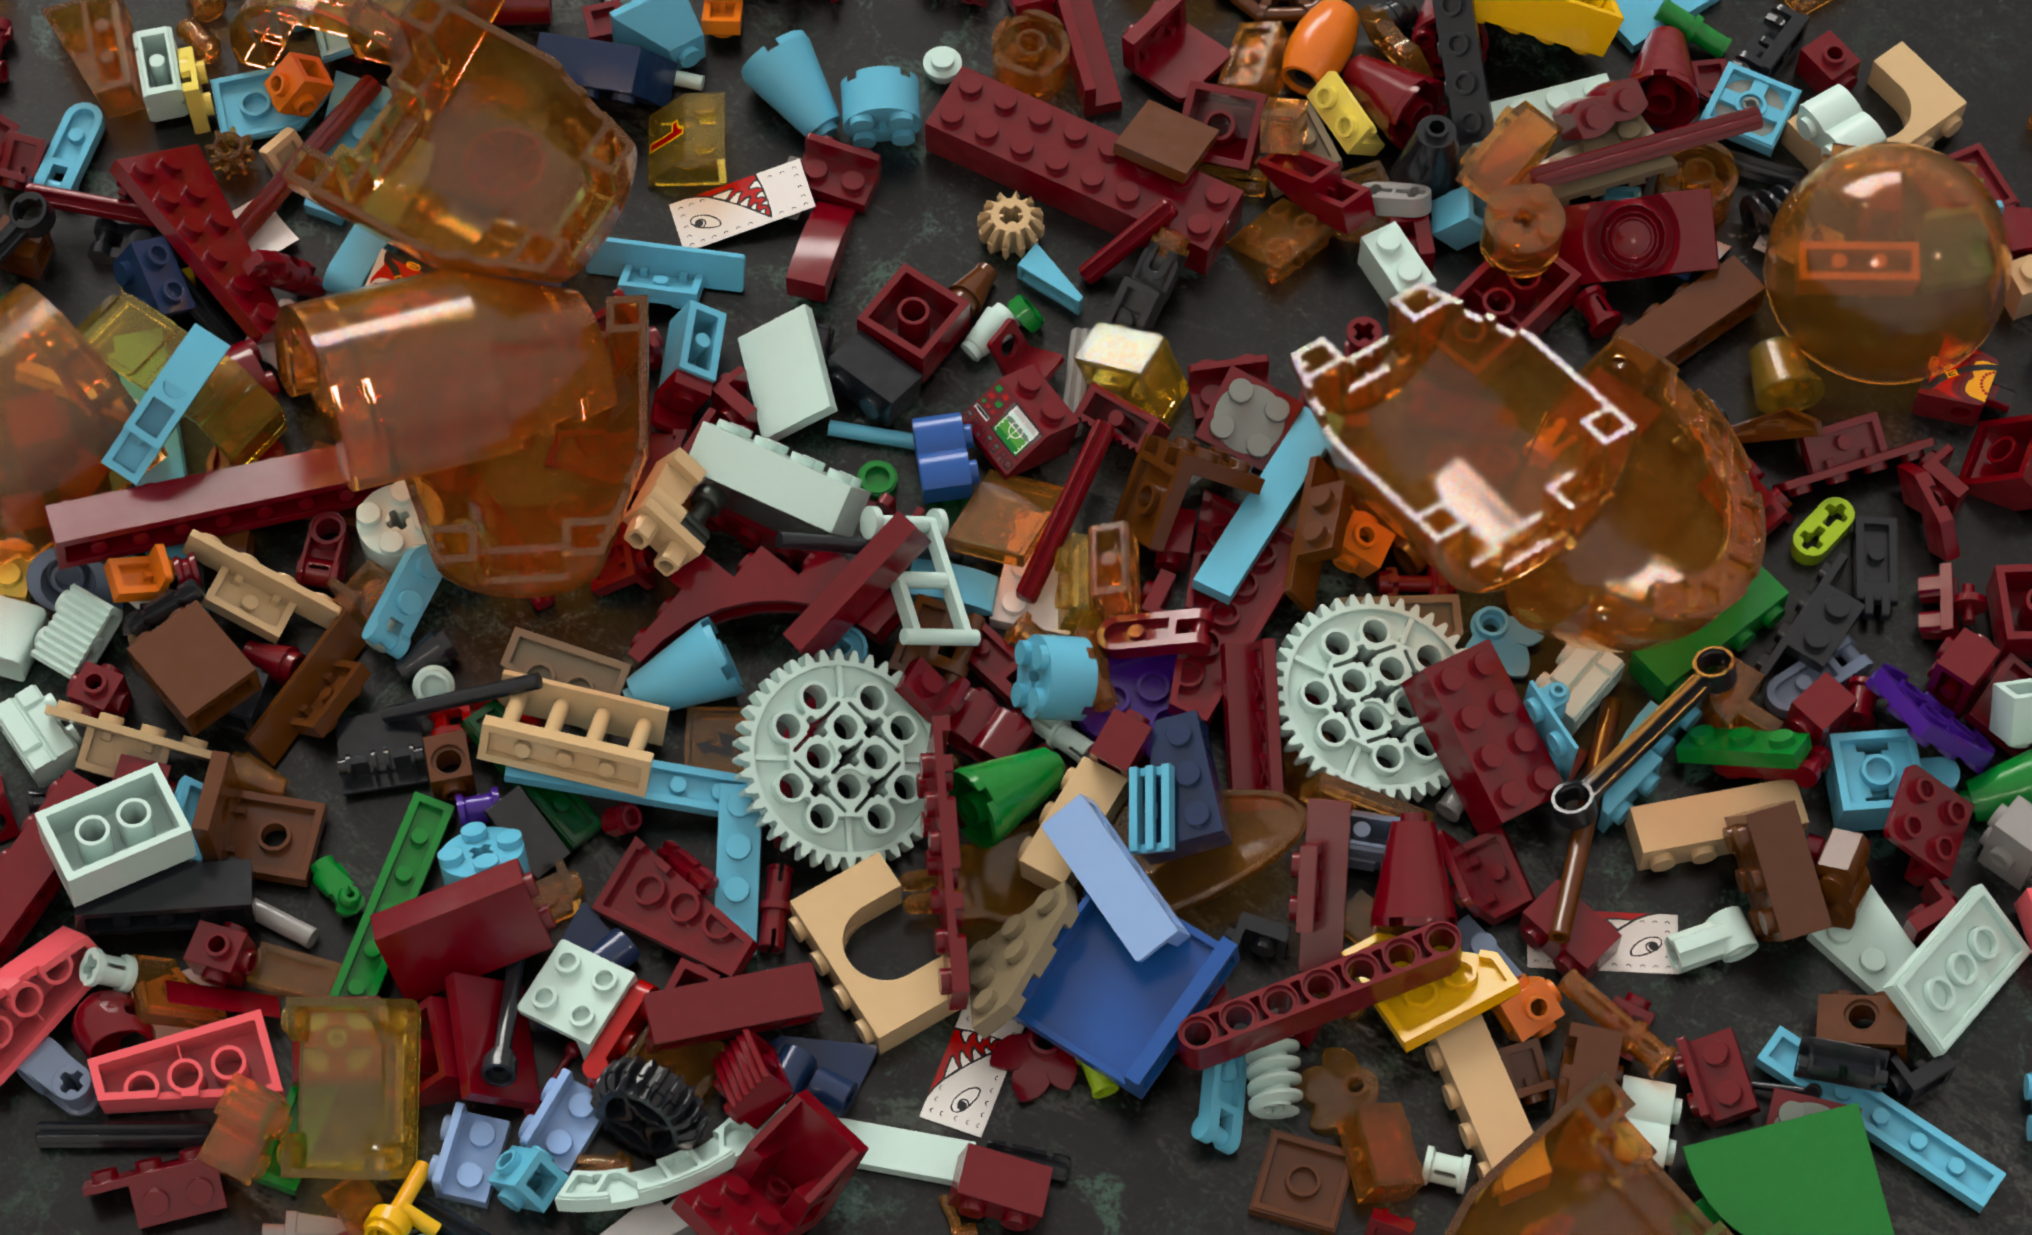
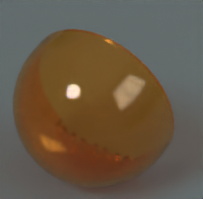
[1764,142,2013,385]

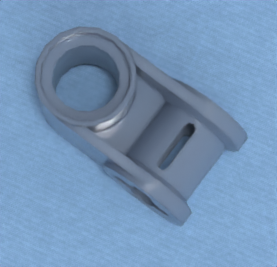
[16,1036,100,1118]

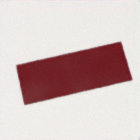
[165,980,281,1018]

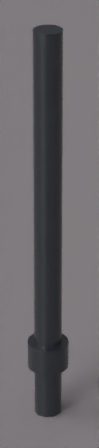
[775,532,1006,567]

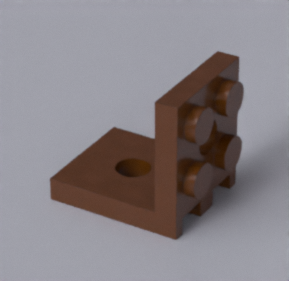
[1111,433,1265,552]
[191,750,328,887]

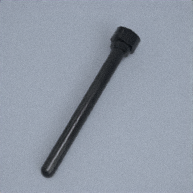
[481,958,526,1087]

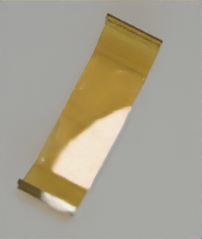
[59,292,288,466]

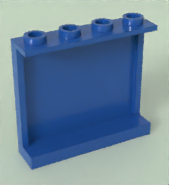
[1012,889,1240,1100]

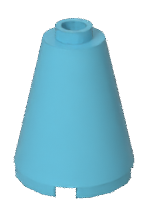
[741,30,841,137]
[622,616,745,711]

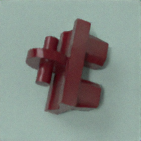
[1918,562,1987,641]

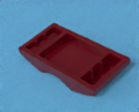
[1551,188,1720,287]

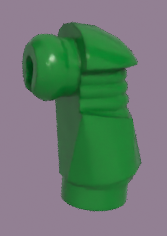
[310,855,365,918]

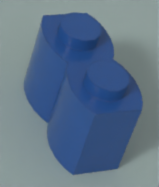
[912,412,980,504]

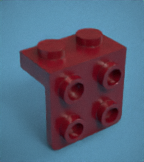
[1122,0,1230,103]
[1883,765,1974,887]
[1437,825,1536,926]

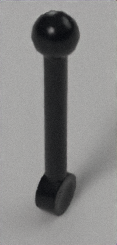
[1751,1080,1823,1098]

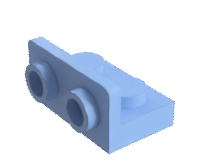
[518,1068,603,1176]
[427,1102,512,1209]

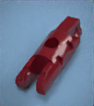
[242,249,327,298]

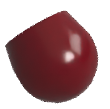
[72,989,156,1059]

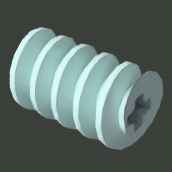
[1245,1036,1303,1120]

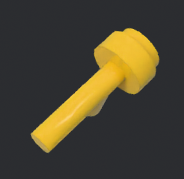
[363,1160,442,1235]

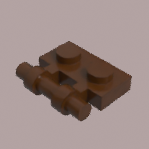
[888,593,986,684]

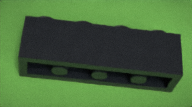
[75,857,256,936]

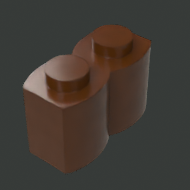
[1815,828,1871,930]

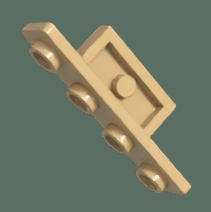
[182,529,343,644]
[44,700,213,779]

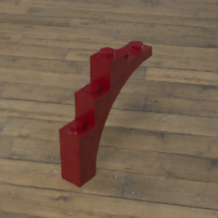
[627,546,901,668]

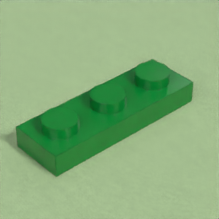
[1675,725,1812,769]

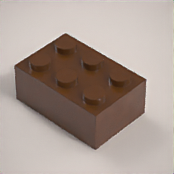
[1723,800,1832,942]

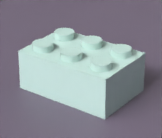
[34,763,197,908]

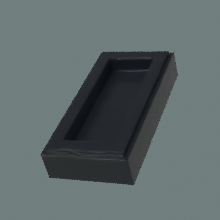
[483,785,570,879]

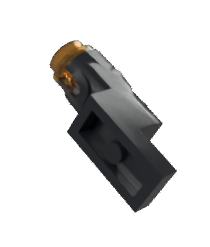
[1091,226,1190,366]

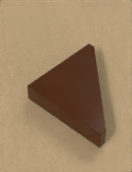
[1722,407,1824,445]

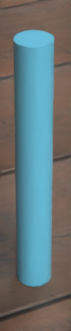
[827,420,915,450]

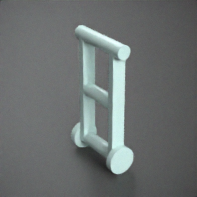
[860,506,981,646]

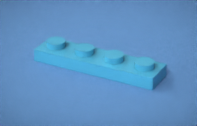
[715,783,762,958]

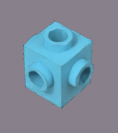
[487,1145,569,1213]

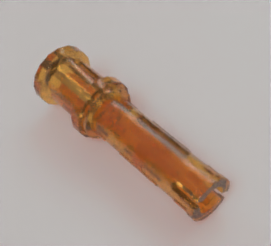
[1557,968,1678,1080]

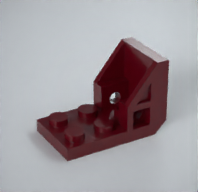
[671,1089,869,1235]

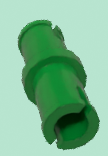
[1653,0,1732,58]

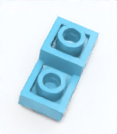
[908,559,999,616]

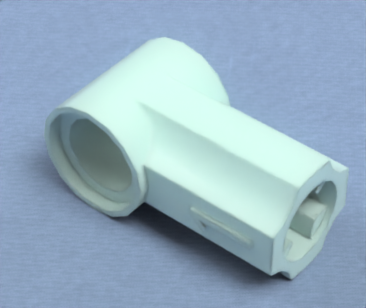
[1664,906,1759,974]

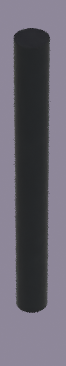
[381,672,543,724]

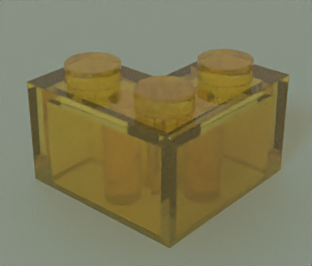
[1074,322,1190,424]

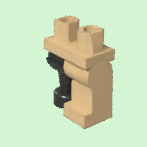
[622,447,726,576]

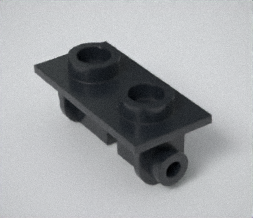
[1793,1034,1890,1092]

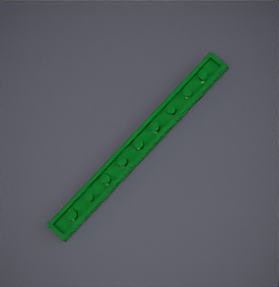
[253,791,455,1196]

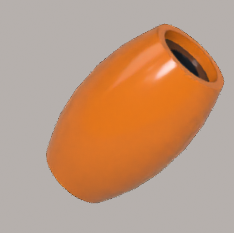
[1281,0,1359,96]

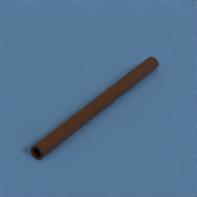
[1548,696,1622,944]

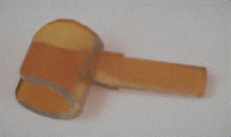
[938,1194,977,1235]

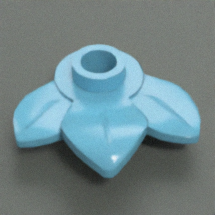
[1465,606,1544,678]

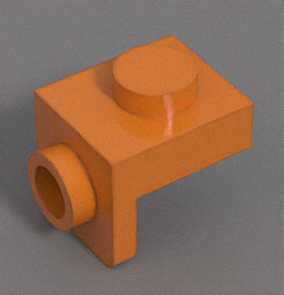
[701,0,744,38]
[104,543,175,603]

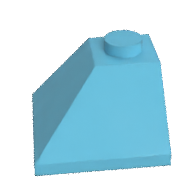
[609,0,706,70]

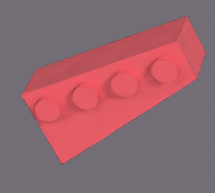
[0,926,99,1087]
[87,1009,286,1114]

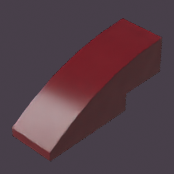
[1257,143,1376,235]
[786,201,857,303]

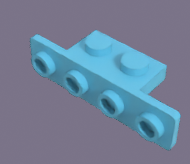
[586,235,746,309]

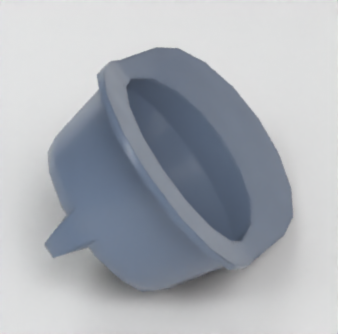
[26,548,123,612]

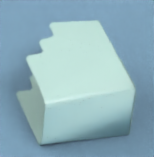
[0,595,49,682]

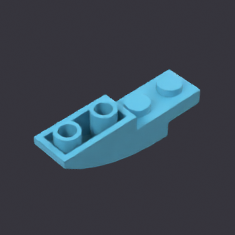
[101,323,231,485]
[1596,700,1703,833]

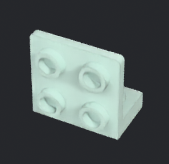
[517,939,638,1060]

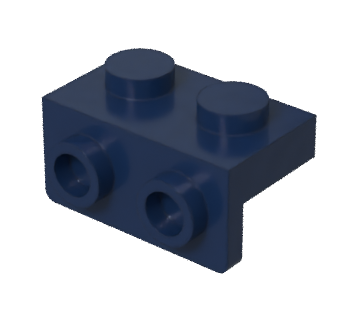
[112,236,196,333]

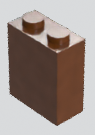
[127,600,262,737]

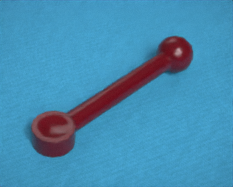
[524,1041,581,1117]

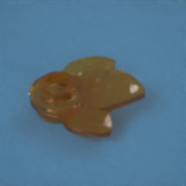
[1293,1047,1380,1130]

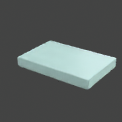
[738,304,838,442]

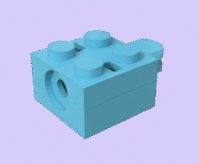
[1824,728,1960,831]

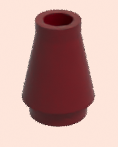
[242,640,306,686]

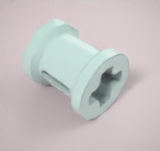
[79,947,138,993]
[1420,1145,1472,1194]

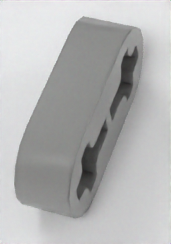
[1362,181,1432,218]

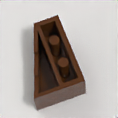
[1545,1022,1624,1186]

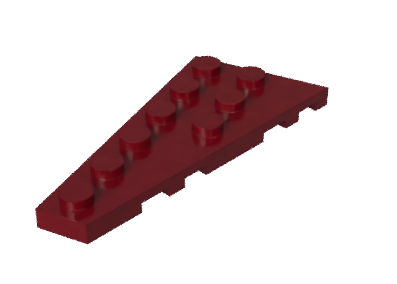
[109,144,290,345]
[1167,489,1295,727]
[916,715,970,1010]

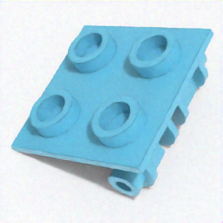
[1523,680,1579,782]

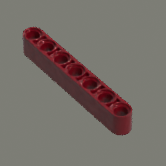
[1178,921,1462,1070]

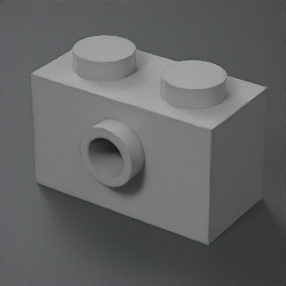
[1977,795,2032,891]

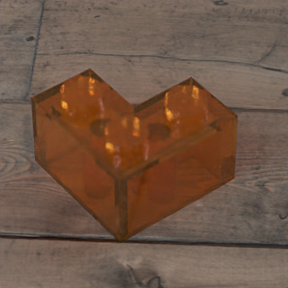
[196,1072,293,1188]

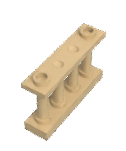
[477,669,670,797]

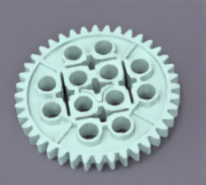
[1276,593,1468,807]
[732,649,948,871]

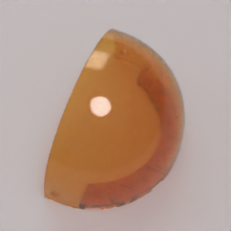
[1502,334,1766,653]

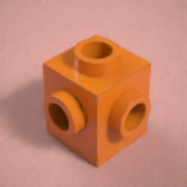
[263,52,335,118]
[1331,509,1396,579]
[1491,973,1565,1042]

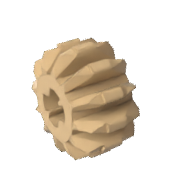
[977,190,1045,261]

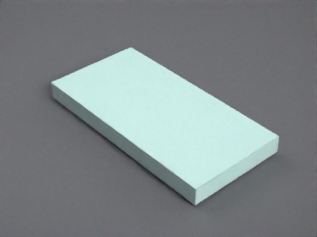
[1882,883,2032,1057]

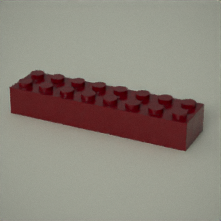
[925,66,1244,276]

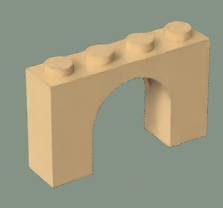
[1781,41,1967,205]
[787,852,969,1055]

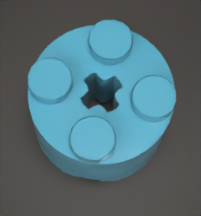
[840,66,922,149]
[1011,634,1098,721]
[437,821,530,886]

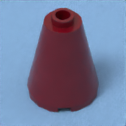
[1627,26,1700,130]
[1342,54,1448,150]
[1370,812,1457,926]

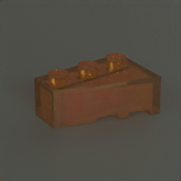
[41,0,146,119]

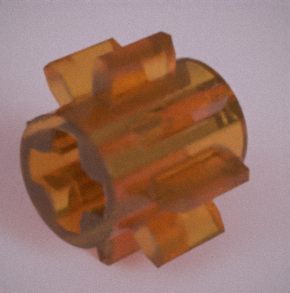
[205,126,257,179]

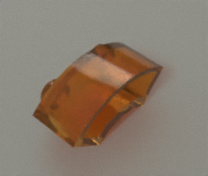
[1455,101,1564,208]

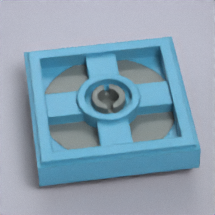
[1699,61,1802,157]

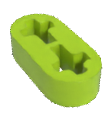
[1790,497,1855,566]

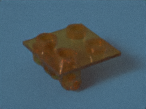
[1226,197,1332,284]

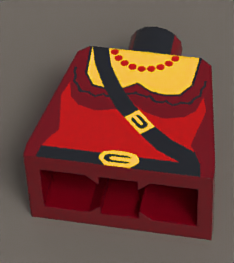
[1910,331,2015,426]

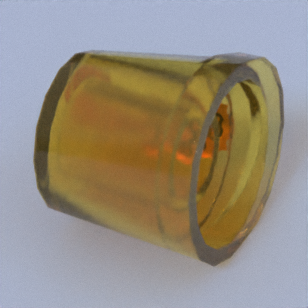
[1748,333,1825,413]

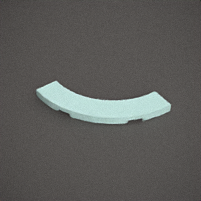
[555,1104,786,1212]

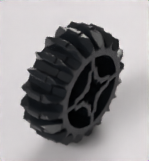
[590,1055,708,1160]

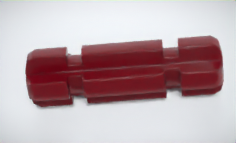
[656,840,719,896]

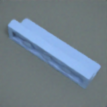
[1042,794,1191,962]

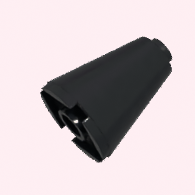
[1389,115,1468,217]

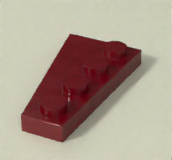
[591,836,759,978]

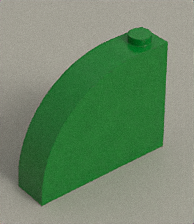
[1681,1102,1895,1235]

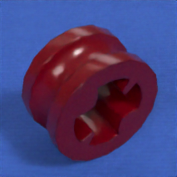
[173,552,203,588]

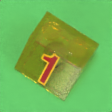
[648,92,727,186]

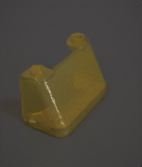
[277,997,421,1180]

